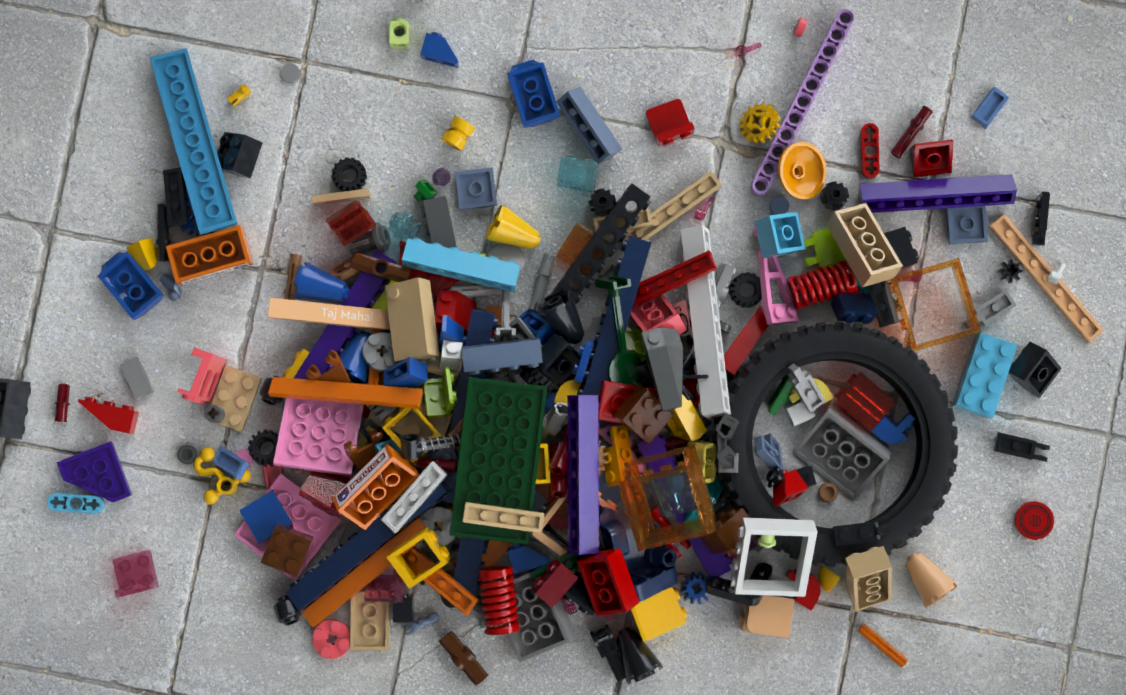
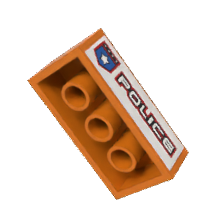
[166,225,254,286]
[333,444,419,530]

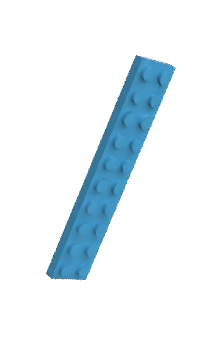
[150,48,238,235]

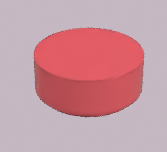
[793,17,808,37]

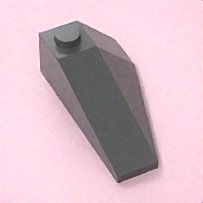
[640,327,683,412]

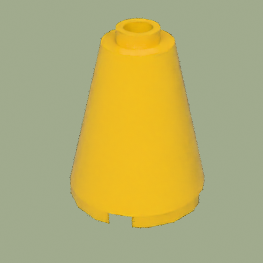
[485,205,541,249]

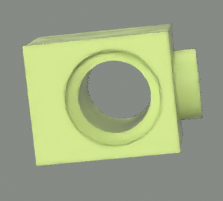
[389,18,410,48]

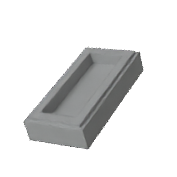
[120,357,154,400]

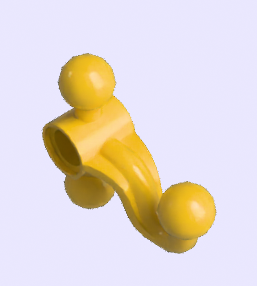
[193,447,251,505]

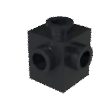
[820,181,849,210]
[588,188,616,217]

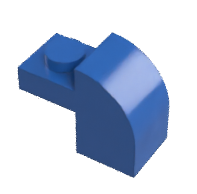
[871,410,916,444]

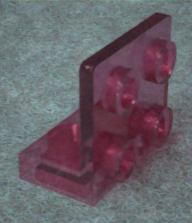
[113,550,159,598]
[364,569,406,603]

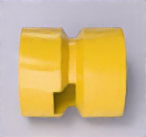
[441,116,475,151]

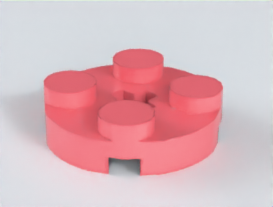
[312,619,350,659]

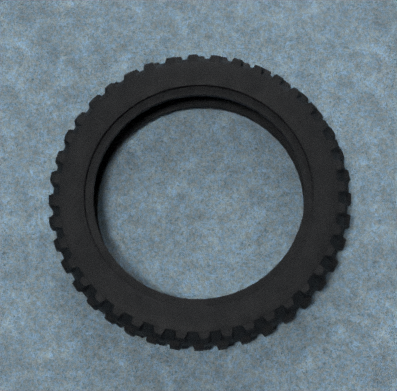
[713,322,958,567]

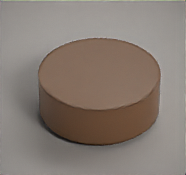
[818,483,838,502]

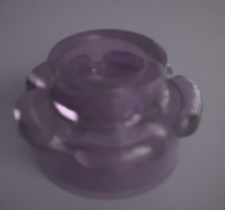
[432,168,450,186]

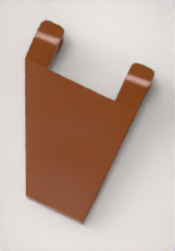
[305,350,351,383]
[344,428,383,471]

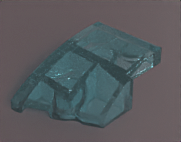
[648,468,717,517]

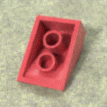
[630,294,687,336]

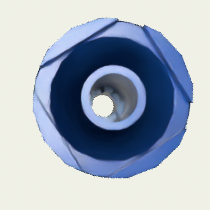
[293,262,350,302]
[340,331,371,384]

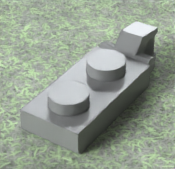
[963,290,1017,329]
[788,363,826,413]

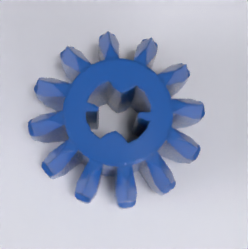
[680,572,709,605]

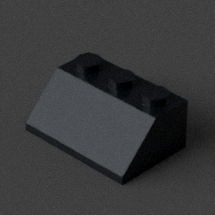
[0,378,31,440]

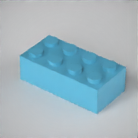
[952,332,1017,419]

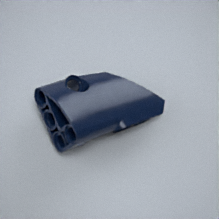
[599,507,678,602]

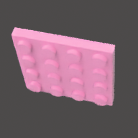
[273,398,364,477]
[234,473,342,581]

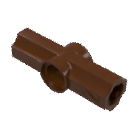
[351,252,412,282]
[438,630,489,686]

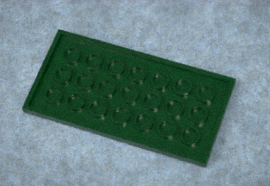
[449,377,547,544]

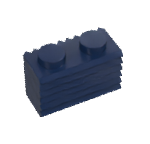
[831,293,878,324]

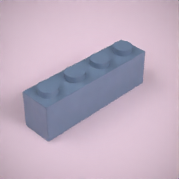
[556,87,622,164]
[461,337,543,375]

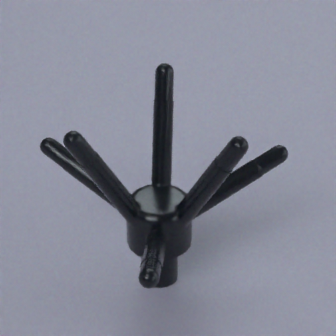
[682,350,709,401]

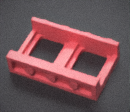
[177,347,228,405]

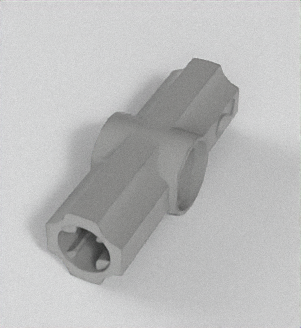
[715,263,736,309]
[541,402,568,445]

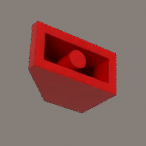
[773,469,809,507]

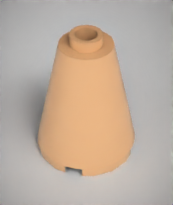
[906,552,958,608]

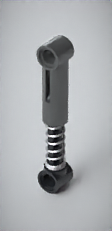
[400,430,462,460]

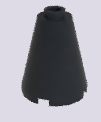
[537,289,584,344]
[617,627,663,685]

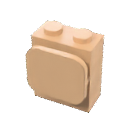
[738,595,795,638]

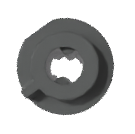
[348,222,391,255]

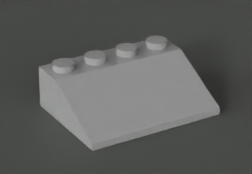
[793,404,892,500]
[496,570,577,662]

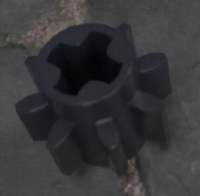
[997,259,1023,284]

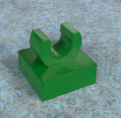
[413,179,438,202]

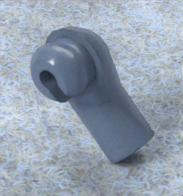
[160,274,182,301]

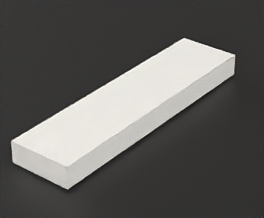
[381,461,448,533]

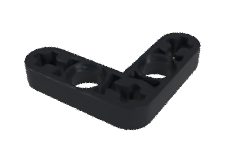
[705,563,773,606]

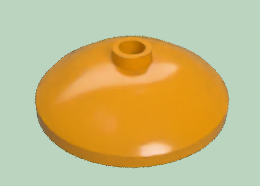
[778,142,827,200]

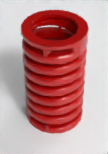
[787,259,858,310]
[478,565,520,635]

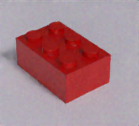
[577,548,640,616]

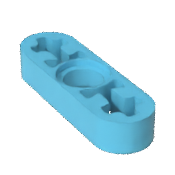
[47,494,105,513]

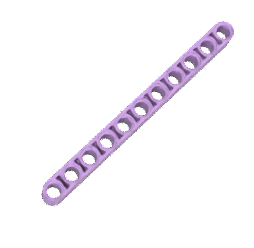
[750,9,854,197]

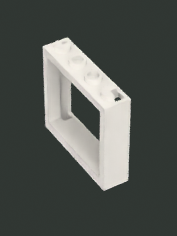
[730,518,817,597]

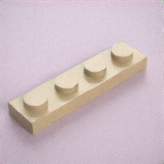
[462,502,544,533]

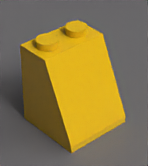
[631,586,688,642]

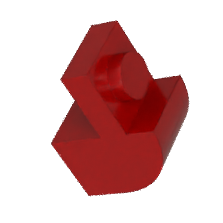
[785,568,821,611]

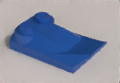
[507,60,560,128]
[98,252,164,320]

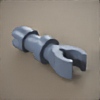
[402,612,439,635]

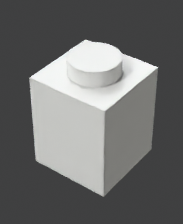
[439,340,463,371]
[785,402,817,427]

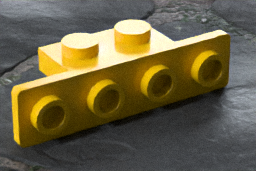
[603,425,640,504]

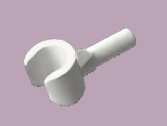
[1047,263,1066,284]

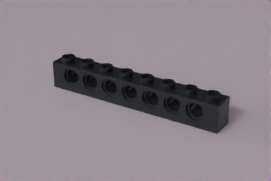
[542,183,651,305]

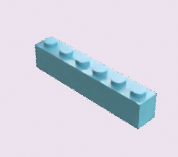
[402,238,521,293]

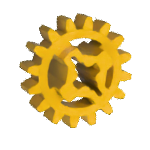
[739,102,781,144]

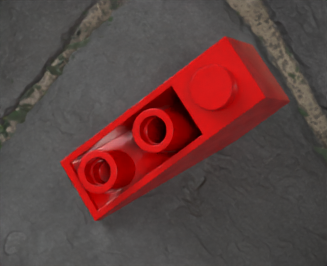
[78,396,139,434]

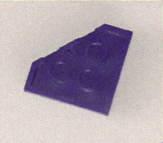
[57,441,132,502]

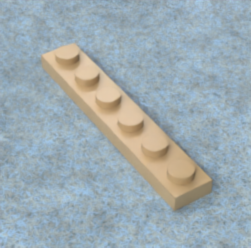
[622,171,722,244]

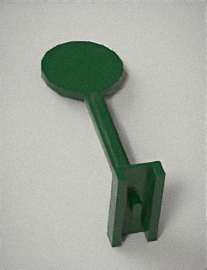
[595,276,642,385]

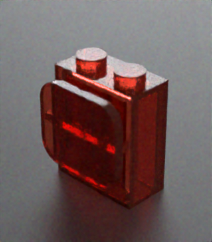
[325,200,377,247]
[833,372,896,432]
[299,471,353,518]

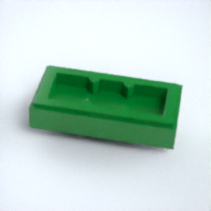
[767,375,793,416]

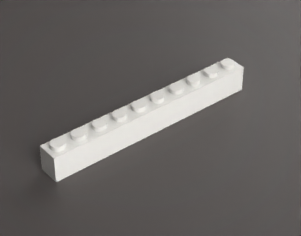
[680,225,731,419]

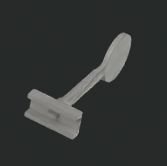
[488,243,525,343]

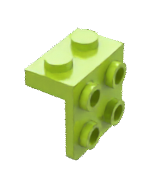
[422,367,457,419]

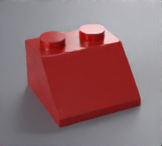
[435,290,477,336]

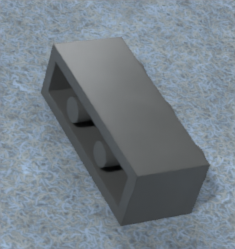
[421,196,457,248]

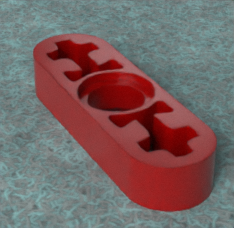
[860,123,880,179]

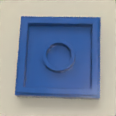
[239,490,293,544]

